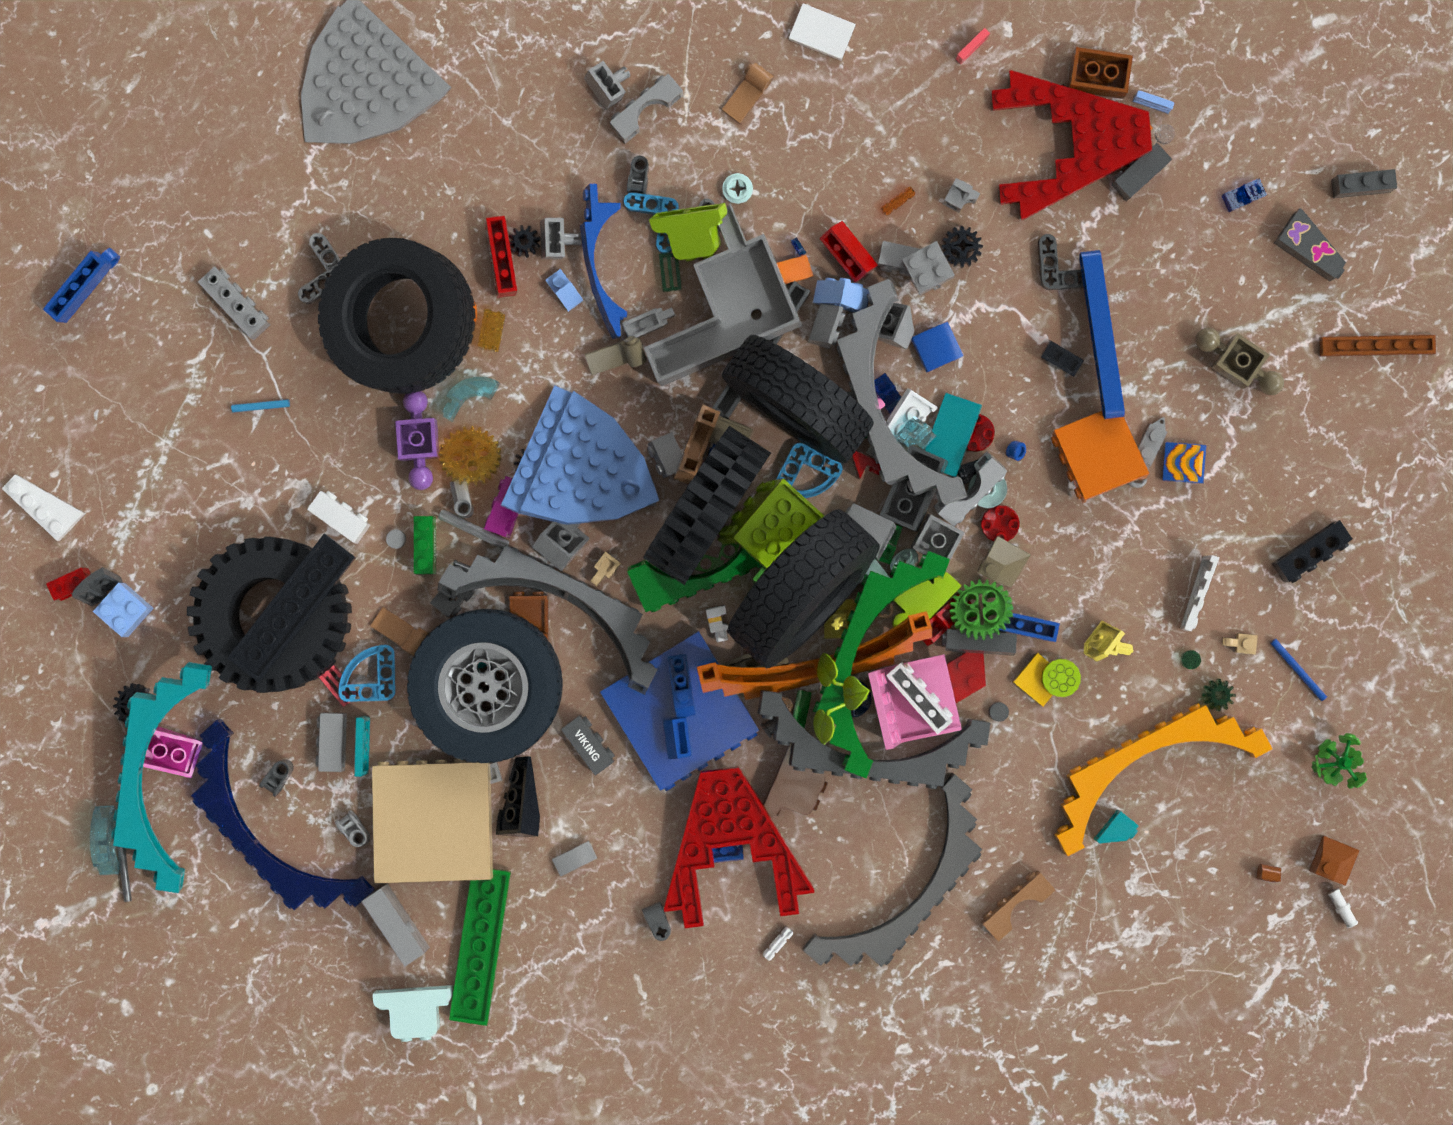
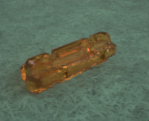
[881,187,916,216]

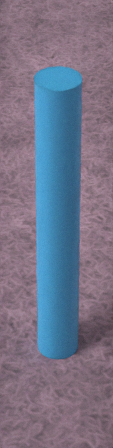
[231,399,290,412]

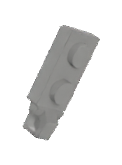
[621,307,675,338]

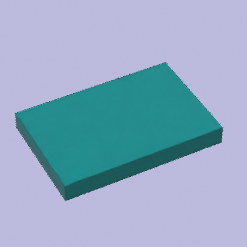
[354,716,370,777]

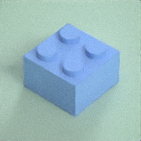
[93,583,154,637]

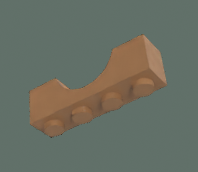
[674,405,720,484]
[981,870,1056,942]

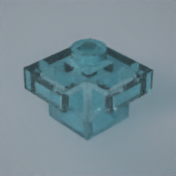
[895,416,936,449]

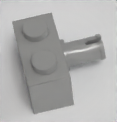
[584,61,631,110]
[540,218,581,259]

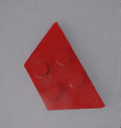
[947,653,986,703]

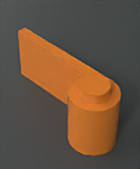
[777,255,814,284]

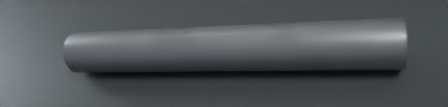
[117,847,132,902]

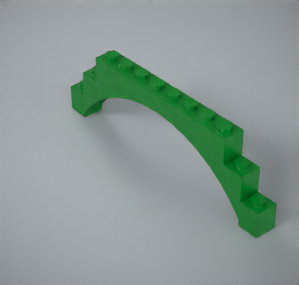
[812,551,950,779]

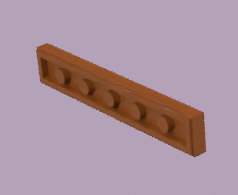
[1319,335,1436,357]

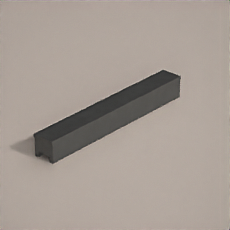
[712,281,810,420]

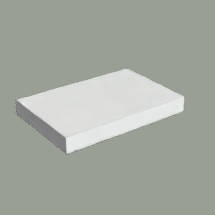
[789,3,856,61]

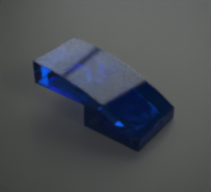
[1221,178,1267,212]
[874,373,901,415]

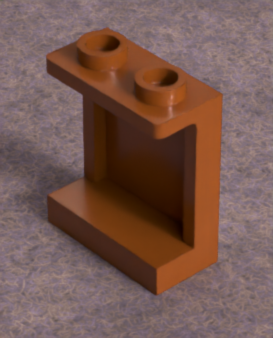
[509,591,549,641]

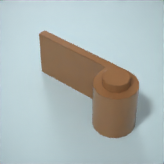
[722,62,774,124]
[371,607,429,656]

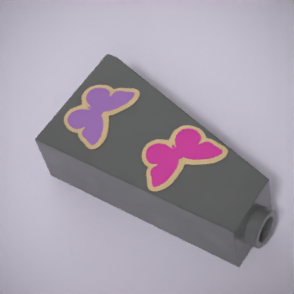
[1274,208,1346,281]

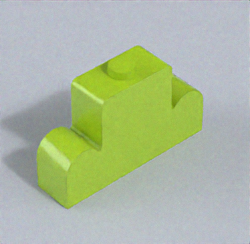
[892,572,961,628]

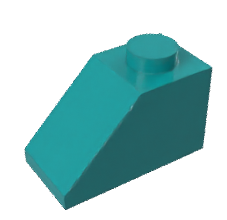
[1094,809,1139,844]

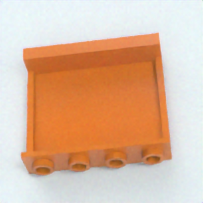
[1051,411,1149,503]

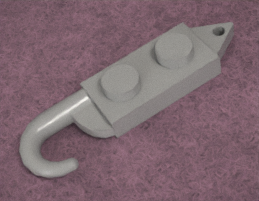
[1128,417,1167,488]

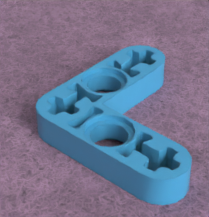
[624,193,679,254]

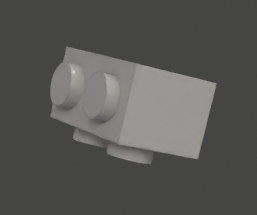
[647,432,682,478]

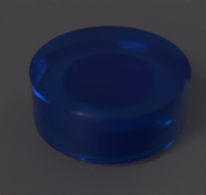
[791,237,806,257]

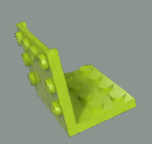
[717,478,824,569]

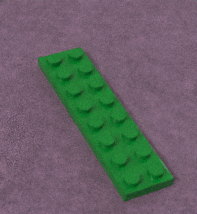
[449,869,511,1026]

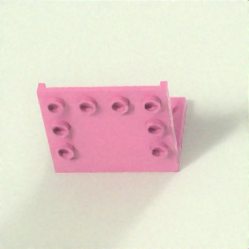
[868,654,962,750]

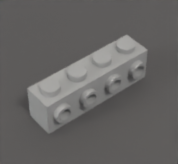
[198,266,270,340]

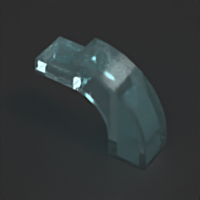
[90,805,120,875]

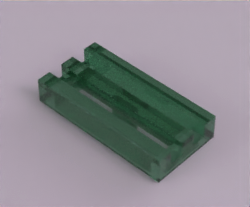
[659,252,682,292]

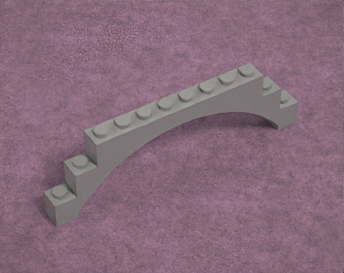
[837,279,968,505]

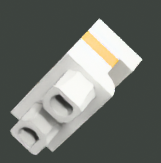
[706,605,729,642]

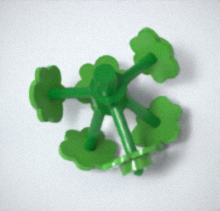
[1311,733,1367,789]

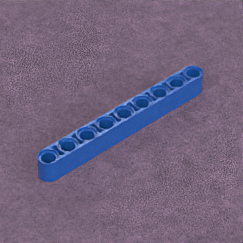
[1079,250,1125,419]

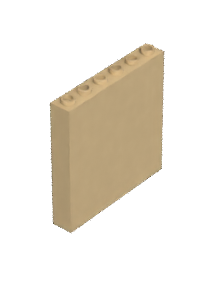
[372,759,493,883]

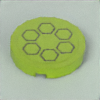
[1042,659,1081,697]

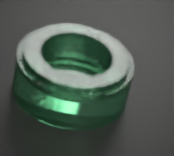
[1180,650,1201,669]

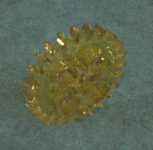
[439,426,502,487]

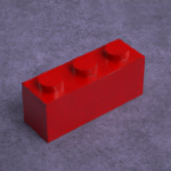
[819,221,878,283]

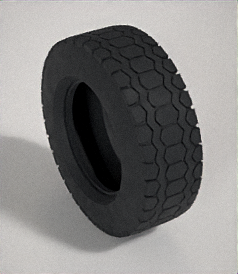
[727,509,880,669]

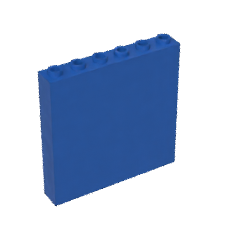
[600,631,759,791]

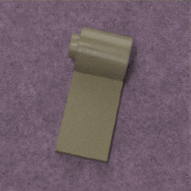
[585,336,647,375]

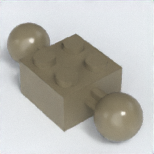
[1196,328,1284,395]

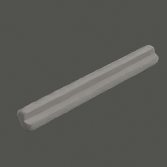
[438,510,509,549]

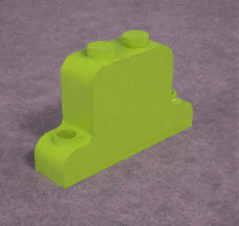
[649,203,727,261]

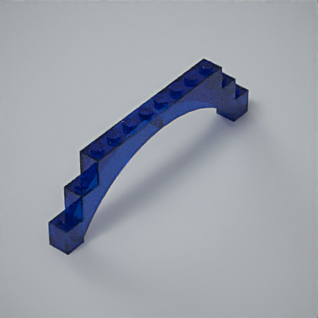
[191,719,375,910]

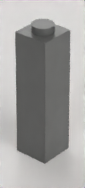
[942,629,1017,656]

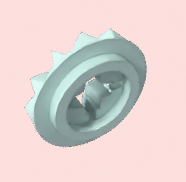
[722,173,753,204]
[890,549,919,570]

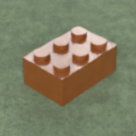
[1067,47,1133,99]

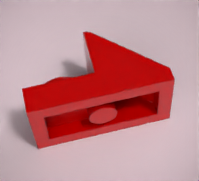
[851,451,881,480]

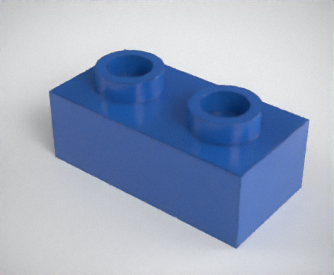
[663,718,691,760]

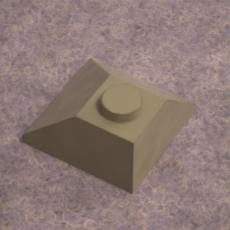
[978,536,1031,588]

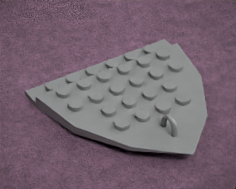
[301,0,452,144]

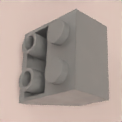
[808,303,845,349]

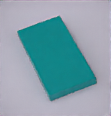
[925,393,982,477]

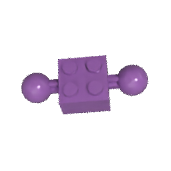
[395,391,440,490]

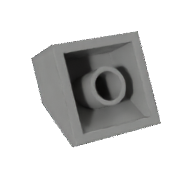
[532,522,590,571]

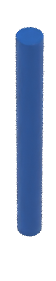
[1270,639,1327,701]

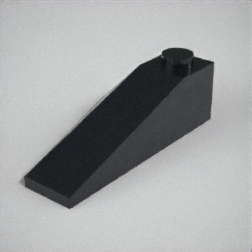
[496,756,540,837]

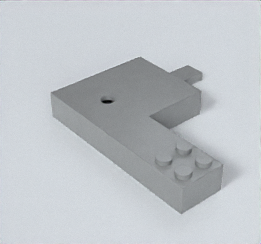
[644,203,803,386]

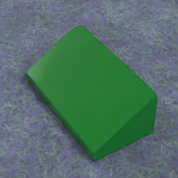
[792,690,812,728]

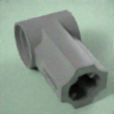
[450,479,474,519]

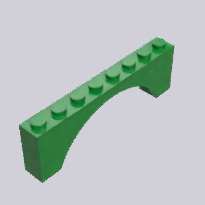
[627,547,763,612]

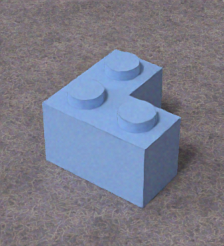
[813,278,869,313]

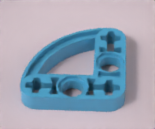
[776,443,843,498]
[339,645,395,702]

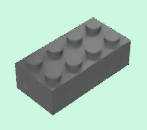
[880,445,948,532]

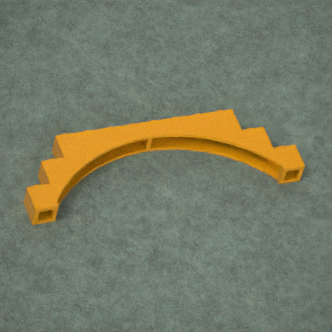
[1054,703,1272,856]

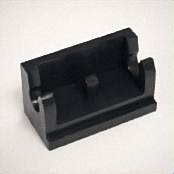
[1041,340,1084,377]

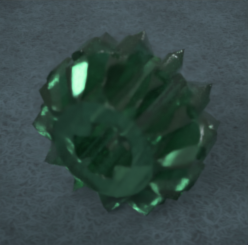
[1201,679,1236,711]

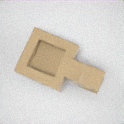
[591,552,621,586]
[1222,633,1257,655]

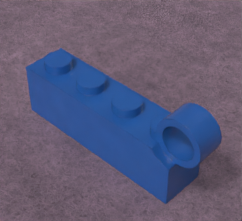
[43,248,120,323]

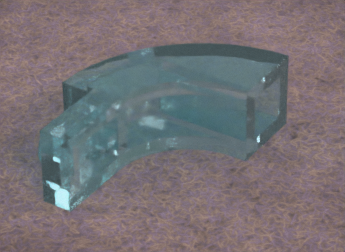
[443,377,500,422]

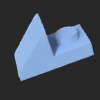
[545,269,584,312]

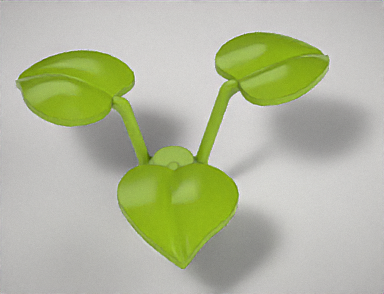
[813,653,870,745]

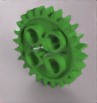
[950,579,1014,640]

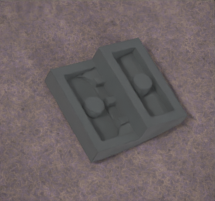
[72,567,123,606]

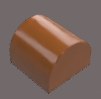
[1256,864,1281,883]

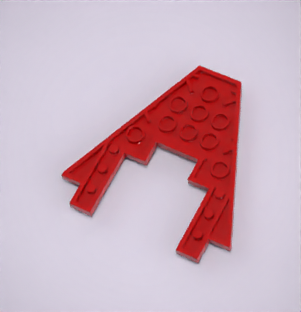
[992,70,1152,220]
[664,766,815,928]

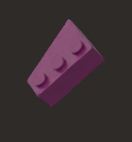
[484,476,518,539]

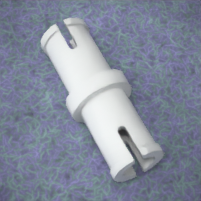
[1328,888,1358,928]

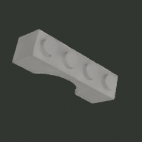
[610,73,683,144]
[934,451,1008,527]

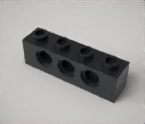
[1271,520,1353,583]

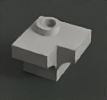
[943,178,980,213]

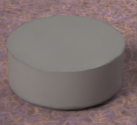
[386,529,406,549]

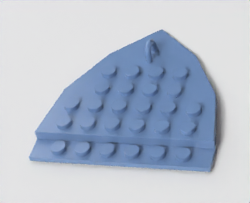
[501,385,660,525]

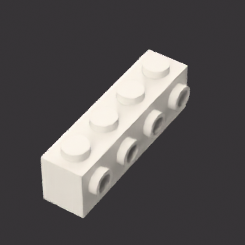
[886,662,953,735]

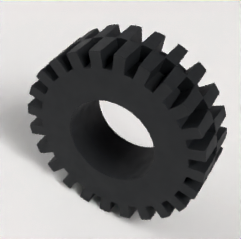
[643,426,771,585]
[187,537,352,693]

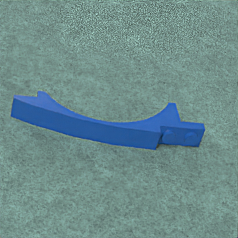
[580,184,627,339]

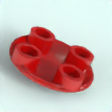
[966,414,995,452]
[981,505,1020,542]

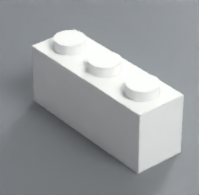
[307,491,370,544]

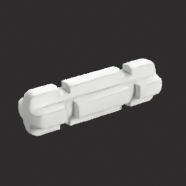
[763,927,793,961]

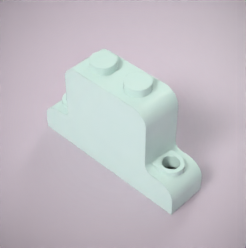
[373,985,453,1042]

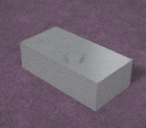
[361,883,430,966]

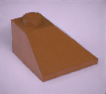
[1309,836,1360,886]

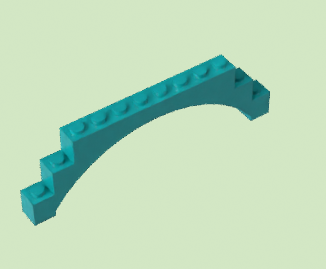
[111,662,212,893]

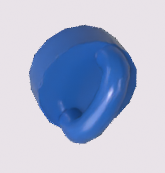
[1006,441,1026,461]

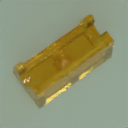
[477,309,506,352]

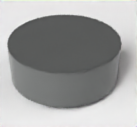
[989,702,1009,722]

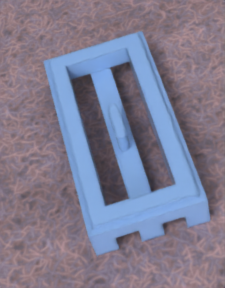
[1132,90,1174,114]

